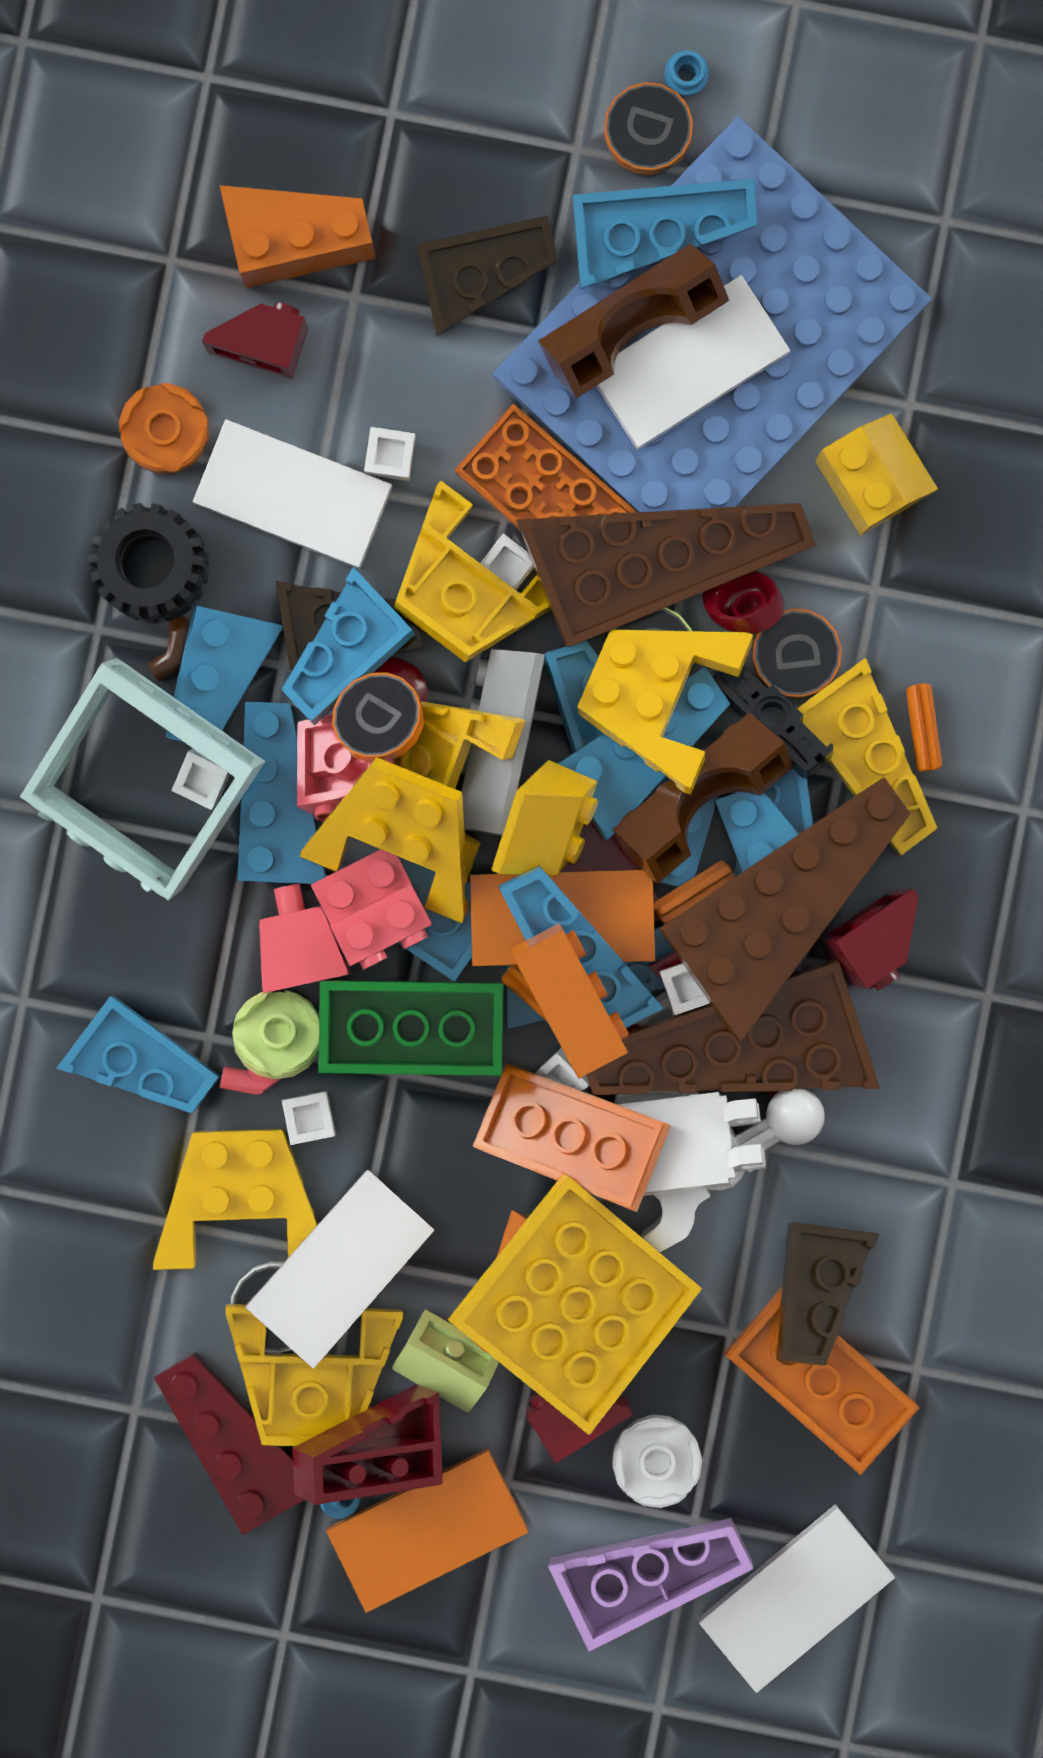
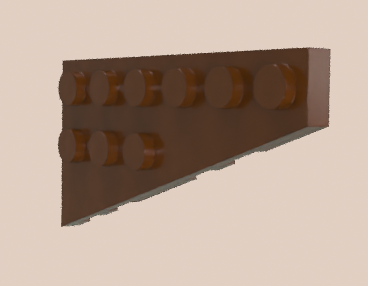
[516,503,816,647]
[660,777,911,1044]
[586,959,880,1095]

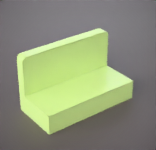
[392,1309,499,1412]

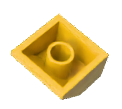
[815,413,938,536]
[491,760,598,875]

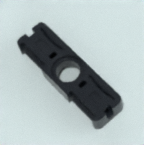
[713,663,833,779]

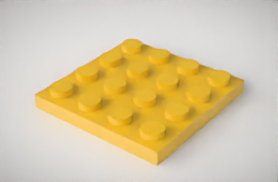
[448,1173,702,1435]

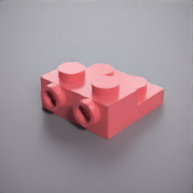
[297,714,393,822]
[311,849,433,970]

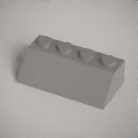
[461,649,545,838]

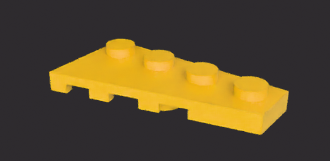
[797,658,937,856]

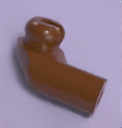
[147,617,190,682]

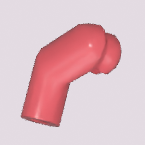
[220,1066,281,1095]

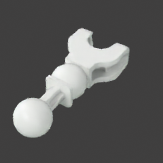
[640,1088,825,1252]

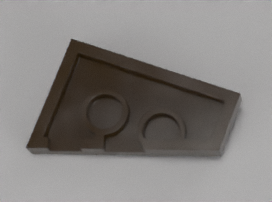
[417,215,558,336]

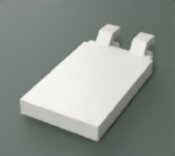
[592,1092,766,1201]

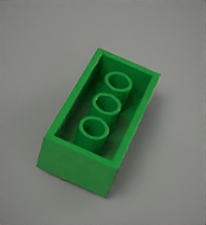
[318,980,504,1076]

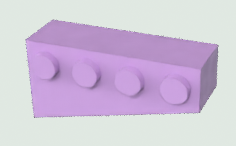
[548,1518,754,1652]

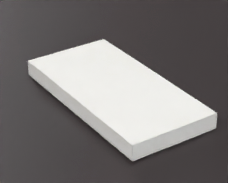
[596,275,790,451]
[193,419,393,570]
[245,1170,434,1369]
[697,1504,895,1693]

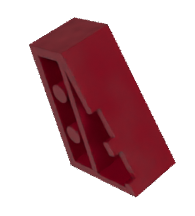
[292,1384,443,1505]

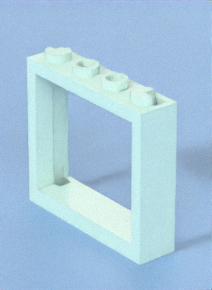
[20,658,265,900]

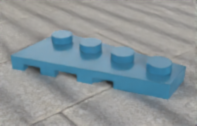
[558,667,730,842]
[238,702,327,884]

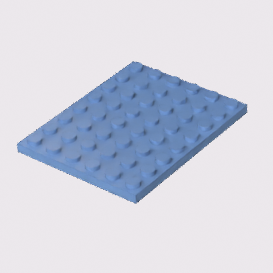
[492,116,932,512]

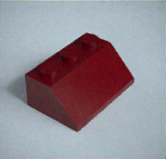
[817,889,919,991]

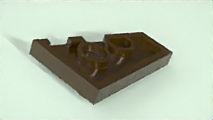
[276,581,424,671]
[776,1222,879,1366]

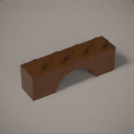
[538,243,730,399]
[612,713,793,884]

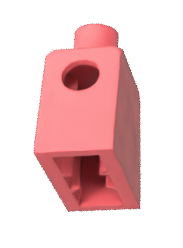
[259,884,351,993]

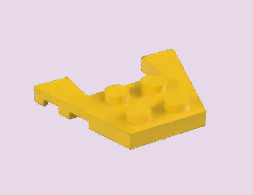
[393,481,551,662]
[577,630,753,795]
[393,701,526,878]
[299,757,469,923]
[153,1129,319,1270]
[226,1304,403,1446]

